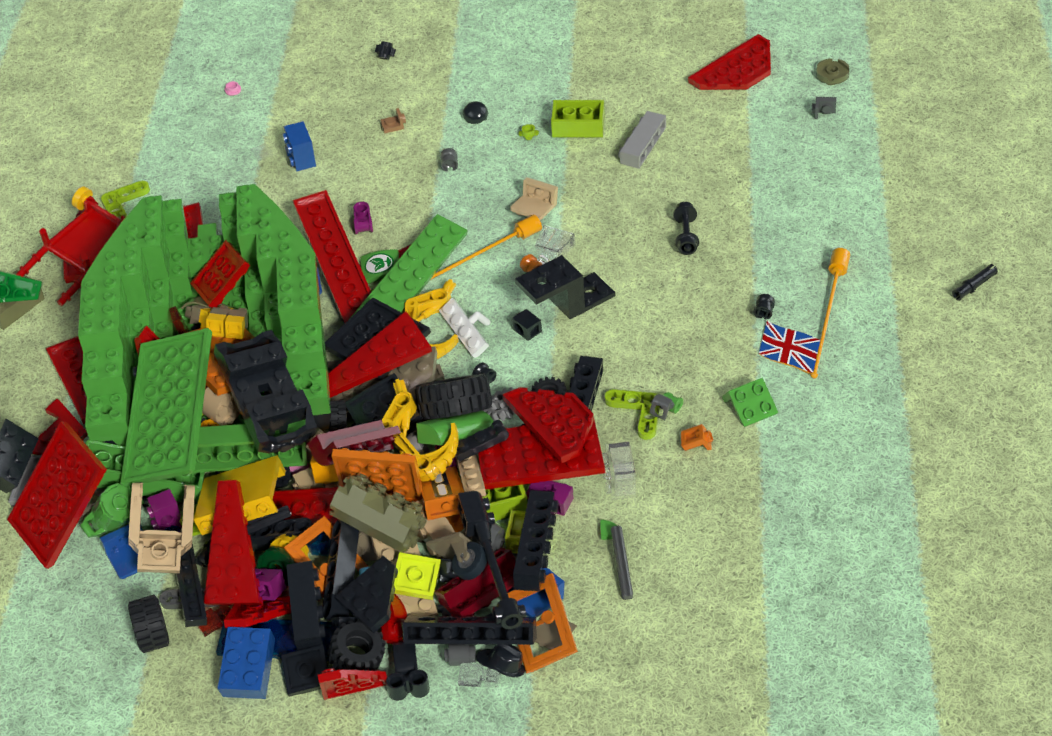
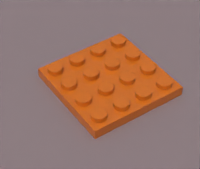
[332,448,423,502]

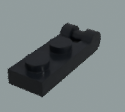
[456,420,509,462]

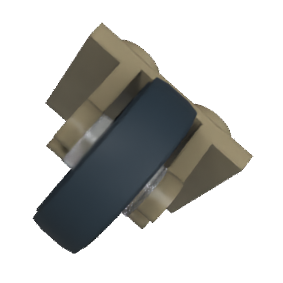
[426,532,488,580]

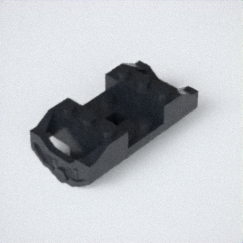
[214,330,317,454]

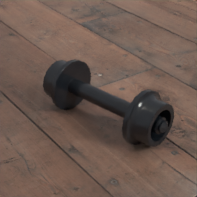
[673,201,699,255]

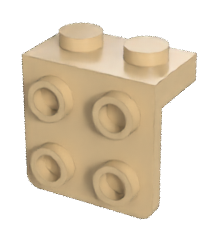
[510,177,558,220]

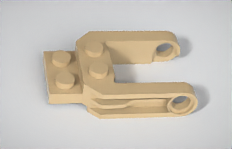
[128,482,195,573]

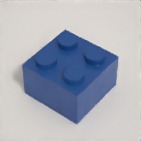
[282,121,316,171]

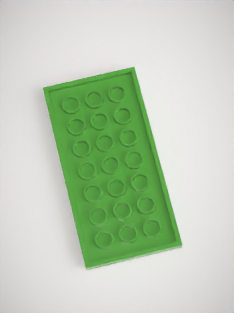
[120,328,212,487]

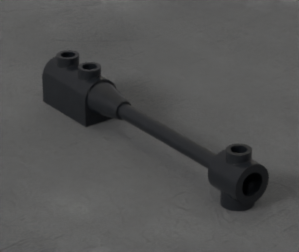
[457,491,526,629]

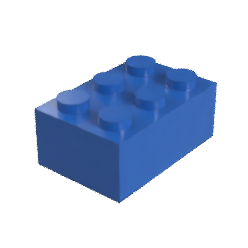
[218,627,275,699]

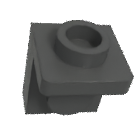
[812,96,837,119]

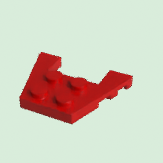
[32,399,88,455]

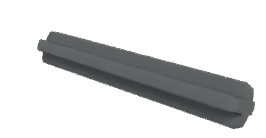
[611,525,633,600]

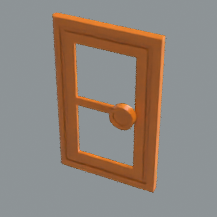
[283,516,369,595]
[508,573,578,673]

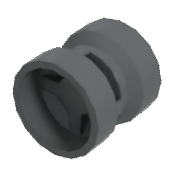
[440,148,458,171]

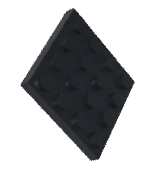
[325,298,431,381]

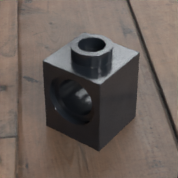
[512,309,542,341]

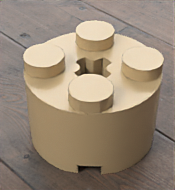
[202,387,240,426]

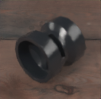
[753,294,775,319]

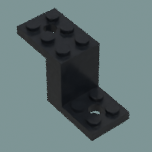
[515,255,616,319]

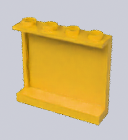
[193,455,286,535]

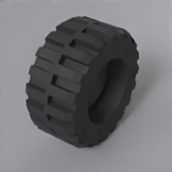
[414,374,492,420]

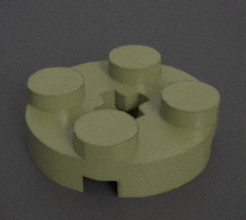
[816,59,849,85]

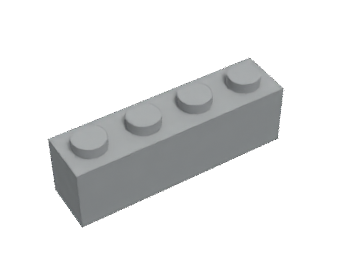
[618,111,666,169]

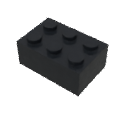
[0,419,39,493]

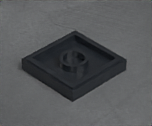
[281,644,328,697]

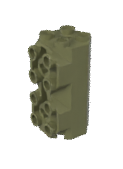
[330,473,427,553]

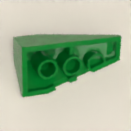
[0,270,43,303]

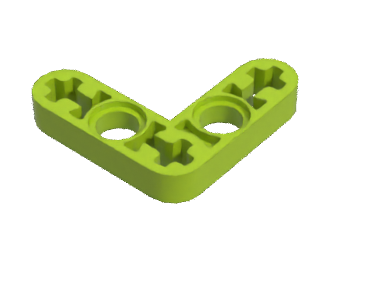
[101,181,150,218]
[605,389,660,440]

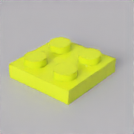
[394,552,441,600]

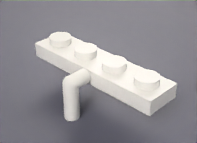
[439,298,490,358]

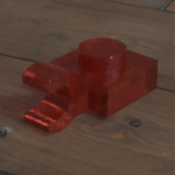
[197,605,231,637]

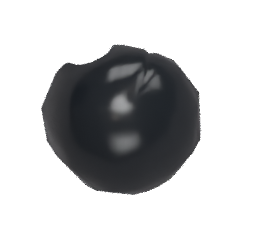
[463,101,489,124]

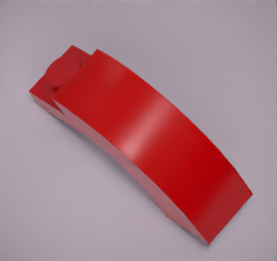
[382,594,407,644]

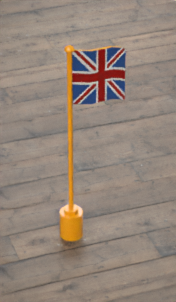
[759,248,850,379]

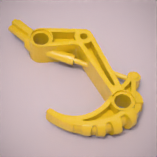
[405,279,459,359]
[382,379,459,482]

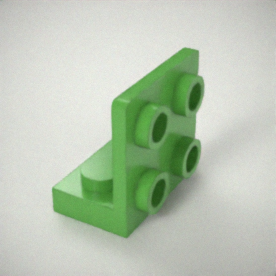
[722,377,778,427]

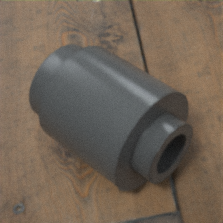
[444,644,476,666]

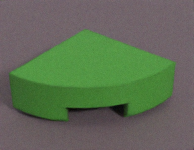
[600,520,617,540]

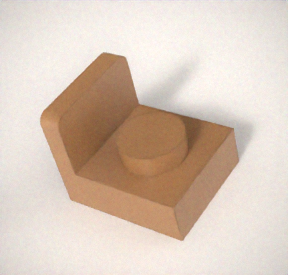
[380,108,406,133]

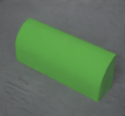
[416,411,494,445]

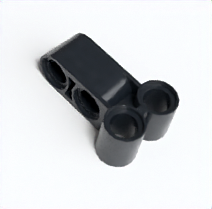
[386,641,430,701]

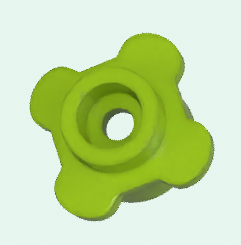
[519,124,539,140]

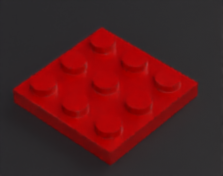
[190,240,250,309]

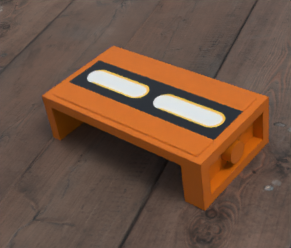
[421,466,464,520]

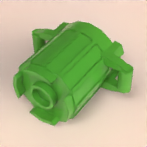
[80,483,144,538]

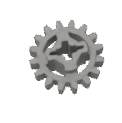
[483,387,517,421]

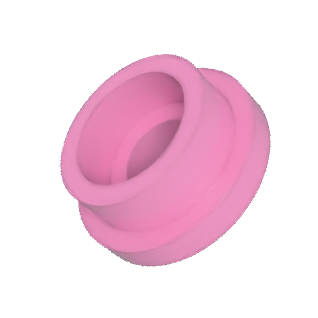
[225,81,241,96]

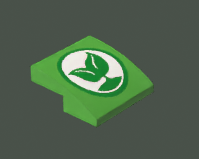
[360,249,399,284]

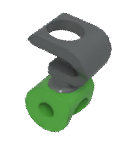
[650,392,683,421]

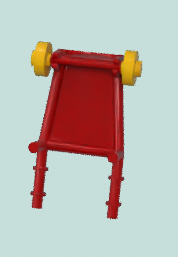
[16,186,126,306]

